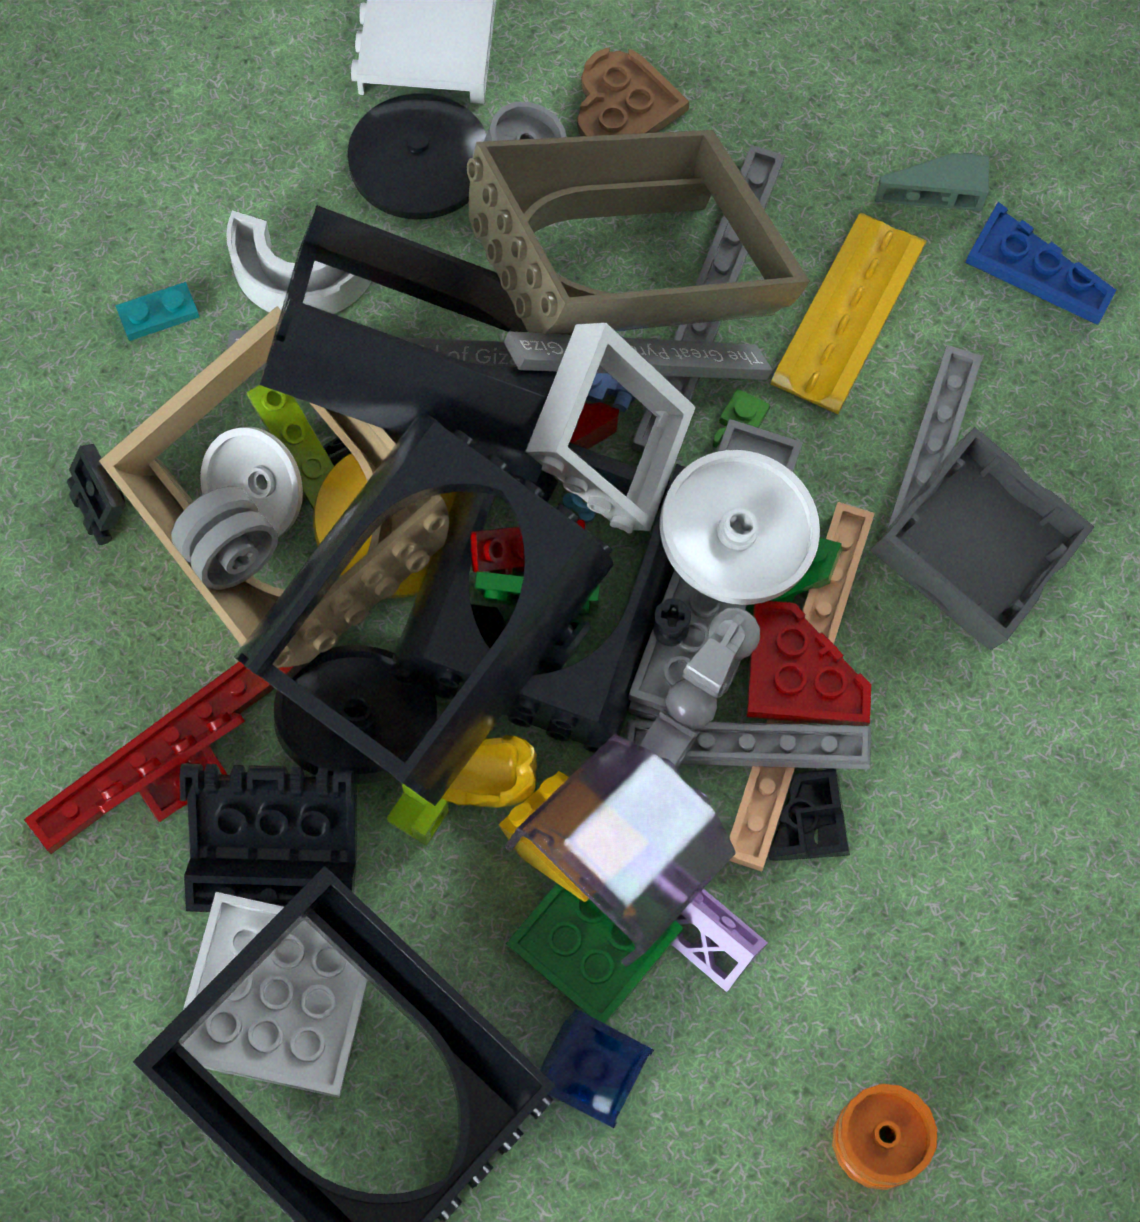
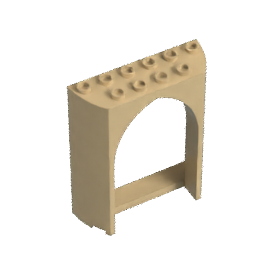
[99,306,449,668]

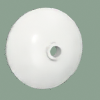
[200,427,303,537]

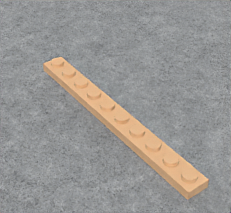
[723,502,875,872]

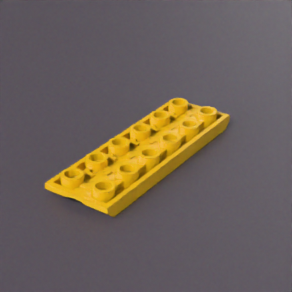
[771,213,927,415]

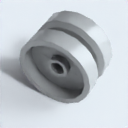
[484,102,567,141]
[171,486,278,590]

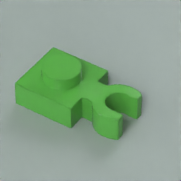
[713,388,770,448]

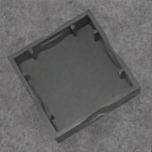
[870,427,1094,650]

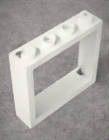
[526,323,695,533]

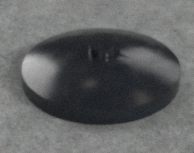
[348,93,487,220]
[274,645,437,784]

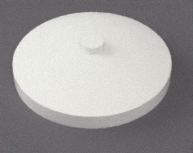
[660,450,820,605]

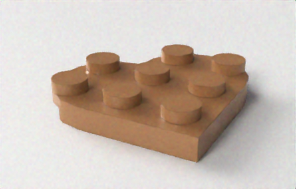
[577,47,689,136]

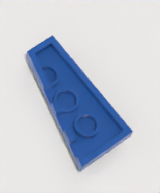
[965,202,1116,325]

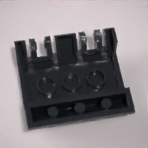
[180,763,357,912]

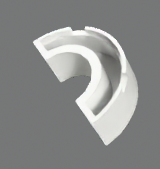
[226,210,371,314]

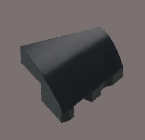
[768,768,850,861]

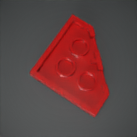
[747,601,871,726]

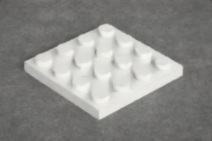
[182,892,368,1098]

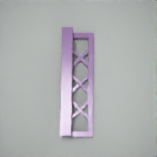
[618,841,768,992]

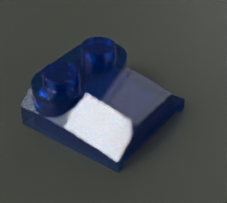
[540,1008,654,1128]

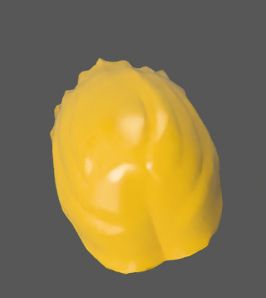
[442,735,537,808]

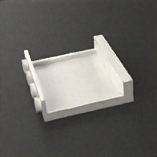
[351,0,496,104]

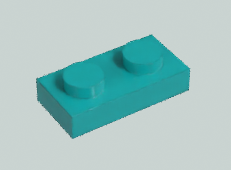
[115,282,199,341]

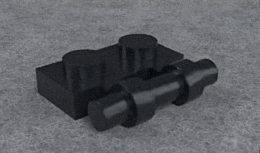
[67,444,126,545]

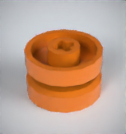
[832,1084,937,1190]

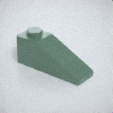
[875,153,989,211]

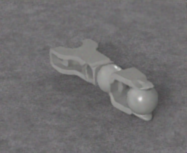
[588,608,760,844]

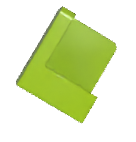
[387,783,449,846]

